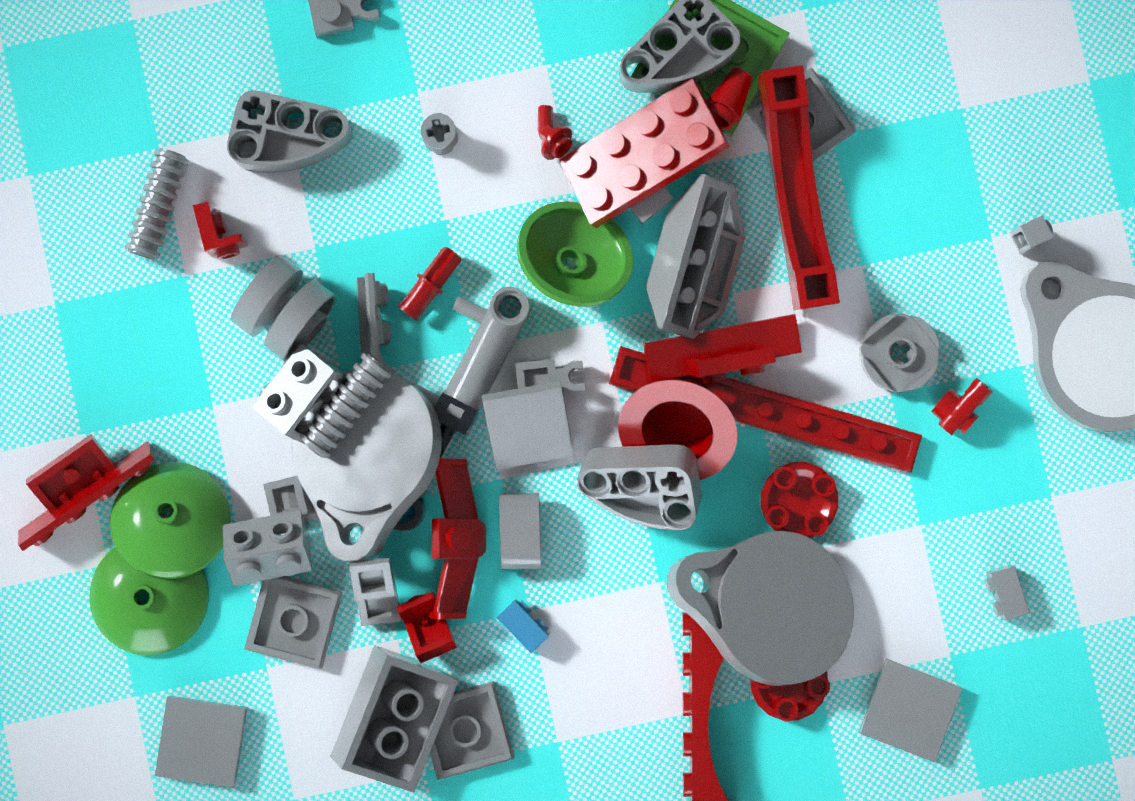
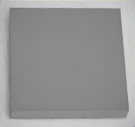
[747,67,857,161]
[482,381,574,471]
[244,576,343,670]
[859,658,962,762]
[430,681,515,780]
[155,696,248,788]

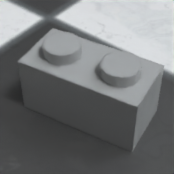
[1009,215,1054,254]
[985,565,1030,621]

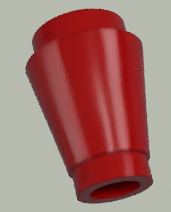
[707,68,753,130]

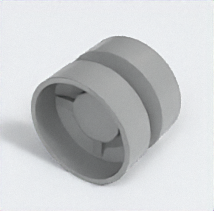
[230,255,336,361]

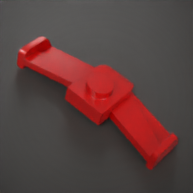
[429,458,486,619]

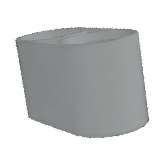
[499,493,541,570]

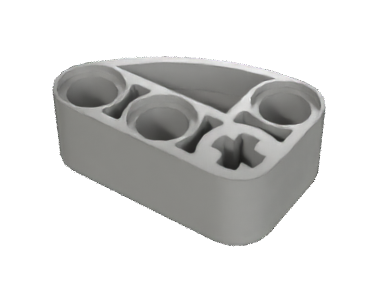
[619,0,740,93]
[227,90,352,173]
[577,445,702,530]

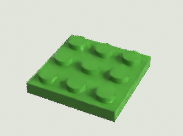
[631,0,790,137]

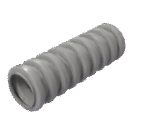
[125,148,189,260]
[300,353,392,458]

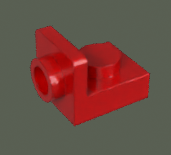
[193,202,248,260]

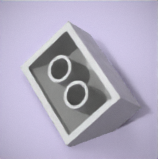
[330,645,459,793]

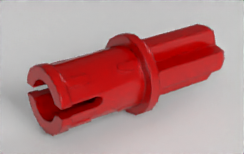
[398,246,461,321]

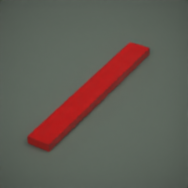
[609,346,922,473]

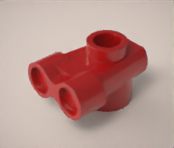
[931,378,993,436]

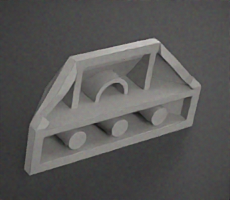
[646,174,745,339]

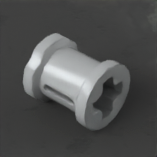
[421,113,458,155]

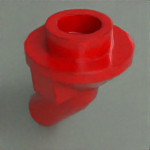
[537,105,572,160]

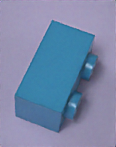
[497,600,549,653]

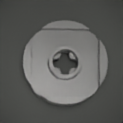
[859,314,940,393]

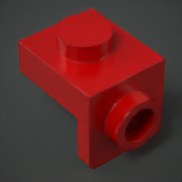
[397,592,457,664]

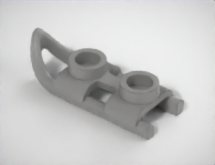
[356,273,396,374]

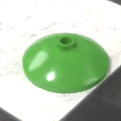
[517,201,633,307]
[110,462,231,579]
[89,547,209,655]

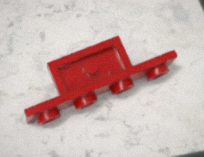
[643,314,802,383]
[18,434,155,551]

